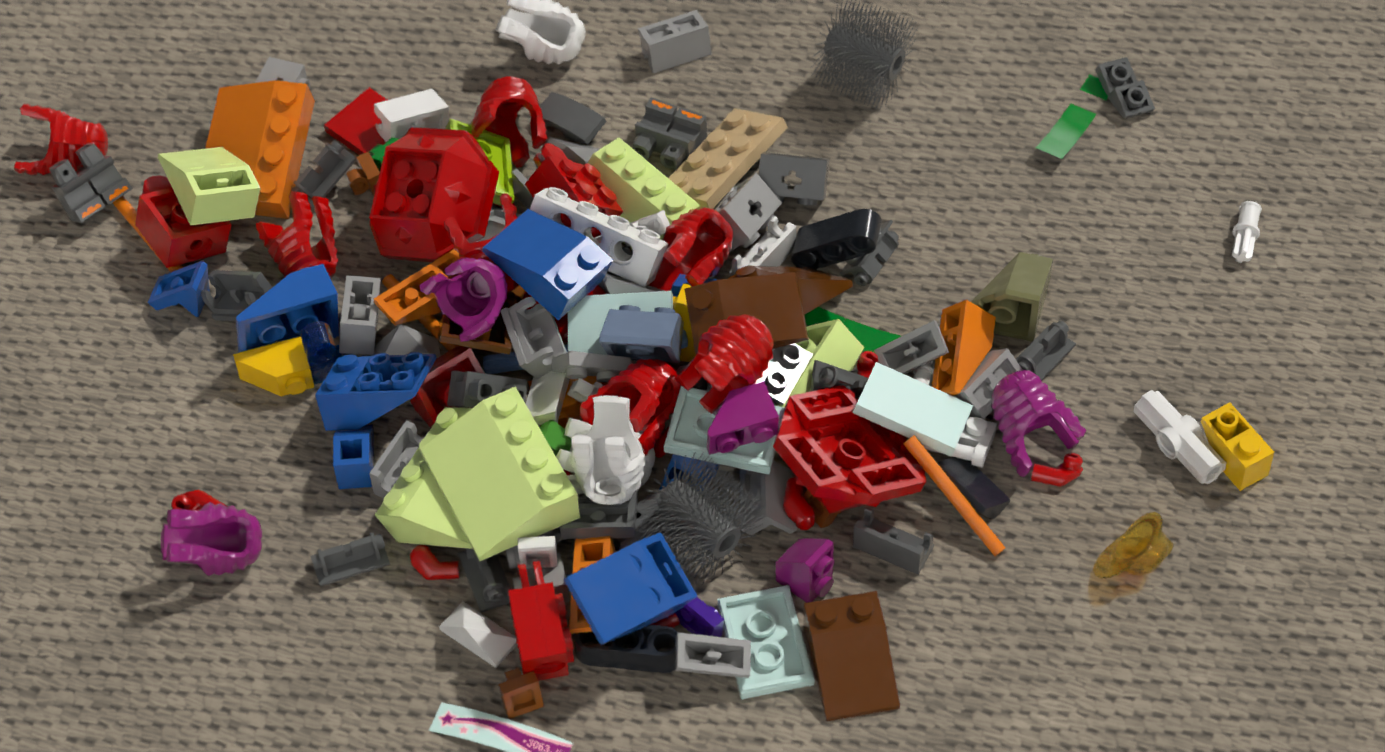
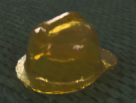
[1093,512,1173,579]

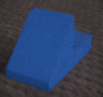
[148,261,209,317]

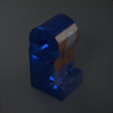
[300,321,342,385]

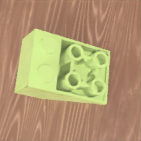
[158,147,260,225]

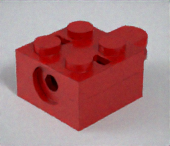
[524,143,623,238]
[135,175,232,268]
[508,560,574,681]

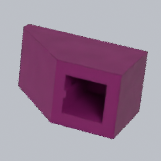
[707,381,779,455]
[776,538,835,603]

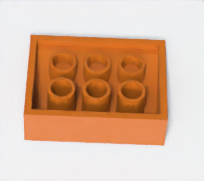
[205,80,315,219]

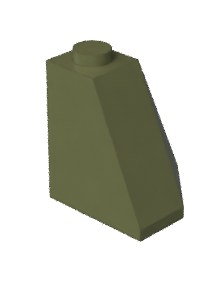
[971,252,1053,342]

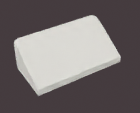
[526,371,570,425]

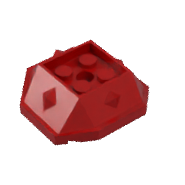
[369,127,499,262]
[773,385,926,514]

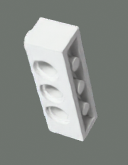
[530,187,669,287]

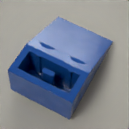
[315,352,437,431]
[564,532,698,645]

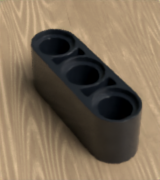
[791,209,882,269]
[574,625,678,673]

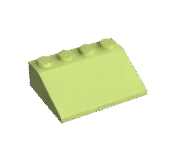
[420,387,580,561]
[375,407,473,549]

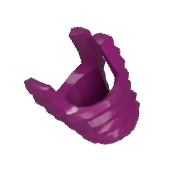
[419,258,508,342]
[991,370,1086,477]
[161,502,262,576]

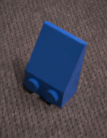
[482,209,613,320]
[236,264,339,353]

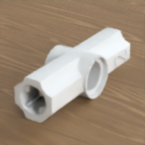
[1133,390,1226,485]

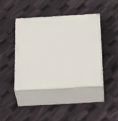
[518,536,557,569]

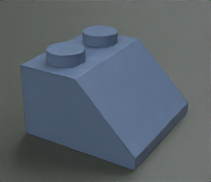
[599,305,684,363]

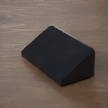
[937,457,1010,519]

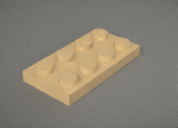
[668,108,787,209]

